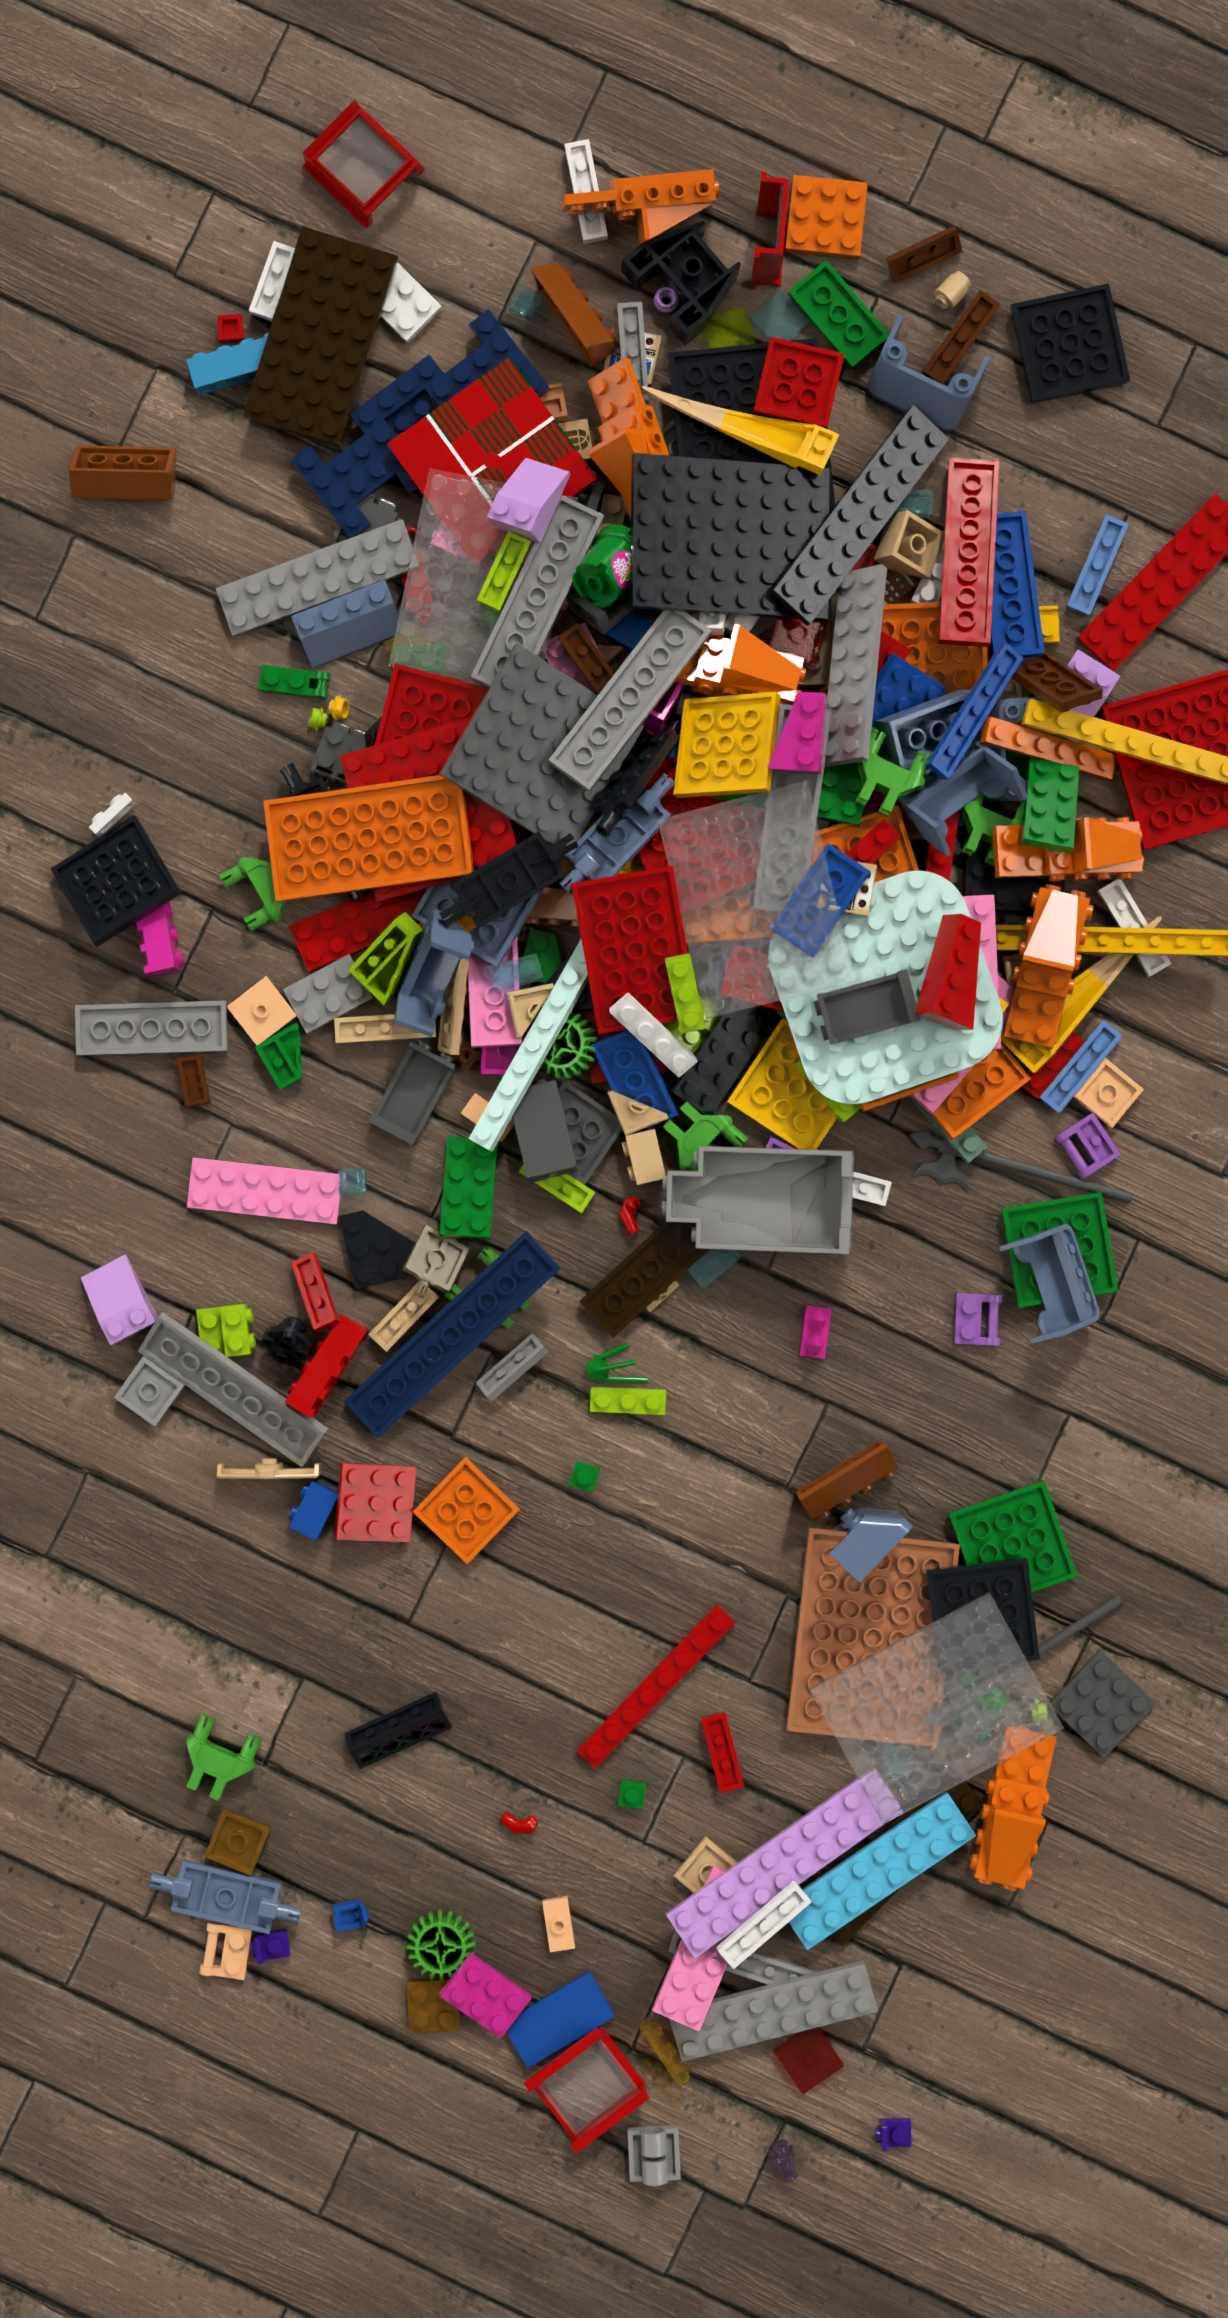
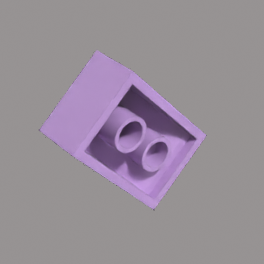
[487,458,571,543]
[1064,650,1120,743]
[81,1254,158,1345]

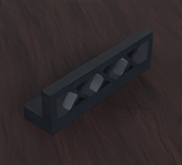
[344,1692,452,1769]

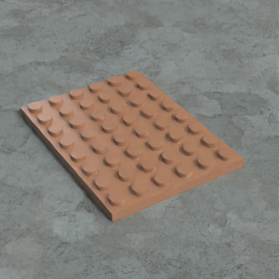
[786,1527,960,1747]

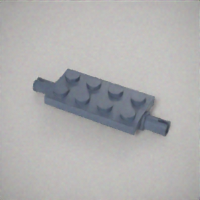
[559,773,675,895]
[149,1859,302,1934]

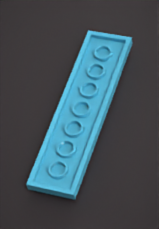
[789,1791,976,1950]

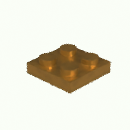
[204,1808,271,1876]
[406,1977,461,2033]

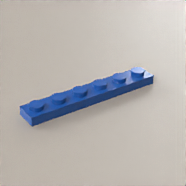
[926,642,1023,780]

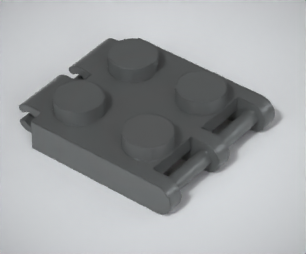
[332,493,399,542]
[309,720,367,785]

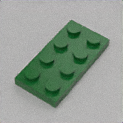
[788,260,889,370]
[1021,757,1079,854]
[440,1136,498,1240]

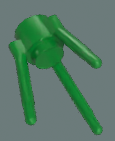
[587,1343,649,1383]

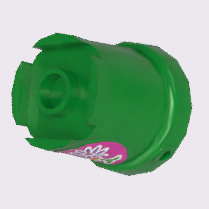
[572,524,631,607]

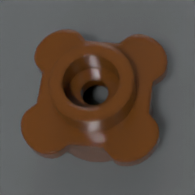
[452,1040,482,1071]

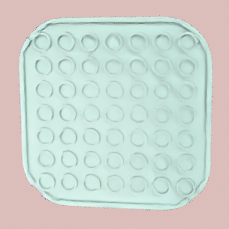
[769,871,1003,1104]

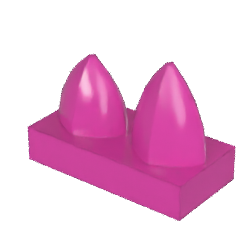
[799,1305,831,1359]

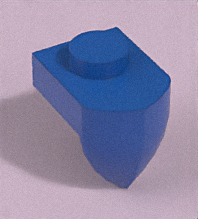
[332,1899,370,1932]

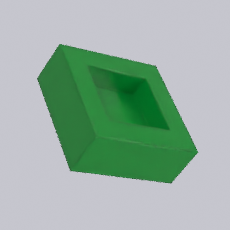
[569,1460,600,1493]
[618,1779,646,1809]

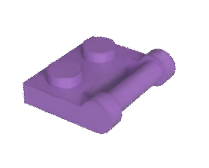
[1054,1113,1121,1179]
[954,1293,1002,1346]

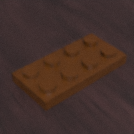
[1011,650,1103,712]

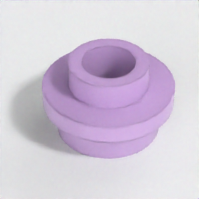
[654,287,679,313]

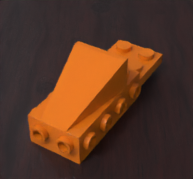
[560,169,720,245]
[587,358,670,521]
[675,624,806,709]
[992,817,1144,882]
[1003,884,1094,1048]
[969,1724,1057,1891]

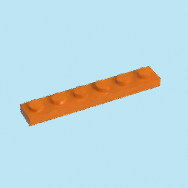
[981,717,1116,780]

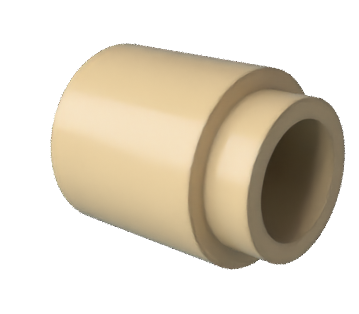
[934,271,971,310]

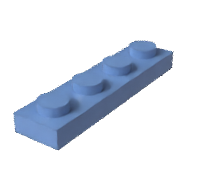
[1065,514,1129,617]
[1039,1020,1123,1114]

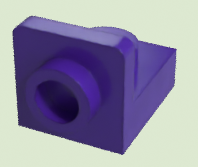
[251,1929,291,1964]
[875,2118,911,2152]

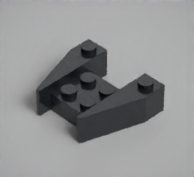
[621,221,741,346]

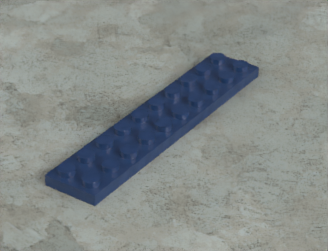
[343,1231,561,1438]

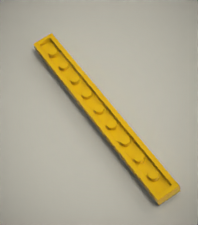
[1021,698,1228,785]
[996,925,1228,957]

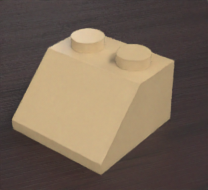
[874,510,944,579]

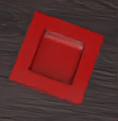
[217,314,245,343]

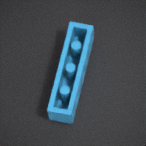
[186,333,269,396]

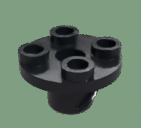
[261,1317,312,1363]

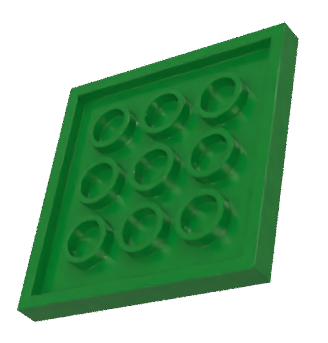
[1001,1192,1119,1308]
[948,1480,1078,1592]

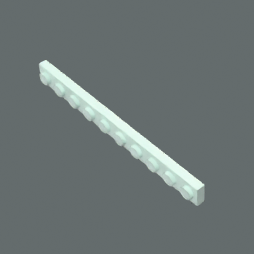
[469,939,589,1152]

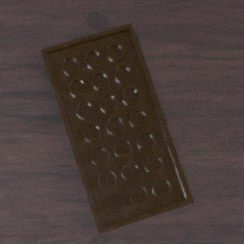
[243,226,398,448]

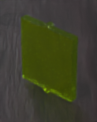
[705,306,755,348]

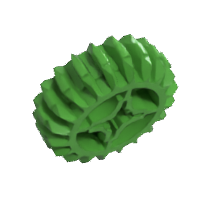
[540,1011,598,1079]
[407,1909,476,1981]

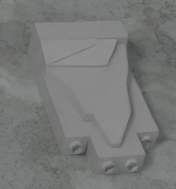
[662,1146,854,1254]

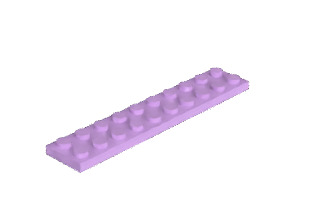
[665,1767,903,1958]

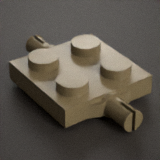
[402,1225,470,1298]

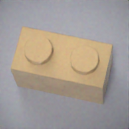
[622,1129,666,1186]

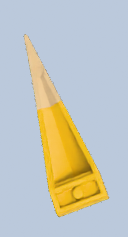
[640,386,839,475]
[1000,916,1162,1074]

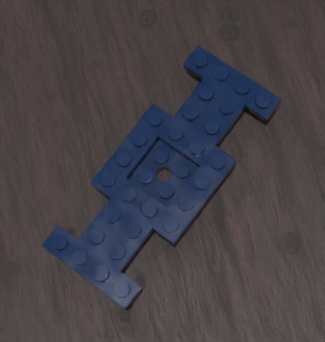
[290,309,550,538]

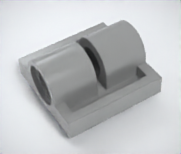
[627,2125,681,2186]

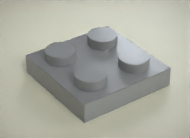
[114,1356,185,1426]

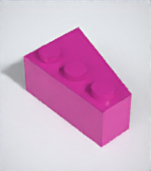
[767,692,827,774]
[136,901,185,978]

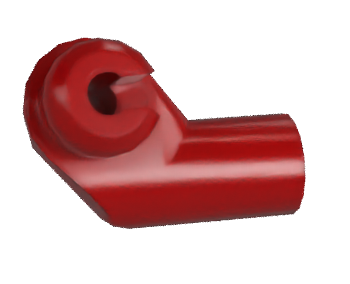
[619,1197,641,1235]
[499,1811,538,1835]

